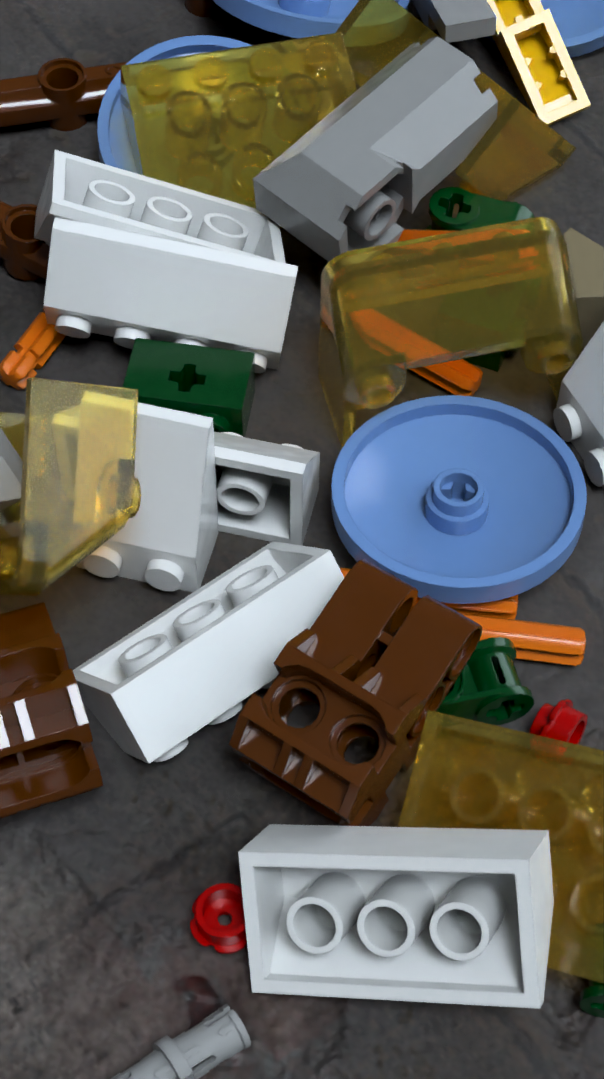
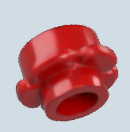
[529,699,588,764]
[190,883,247,954]

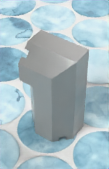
[253,36,498,271]

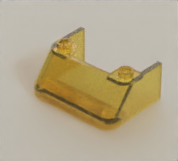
[319,0,577,201]
[318,217,583,447]
[0,377,141,597]

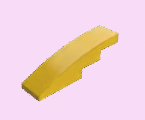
[486,0,591,129]

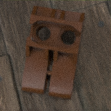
[229,559,483,826]
[0,602,104,819]

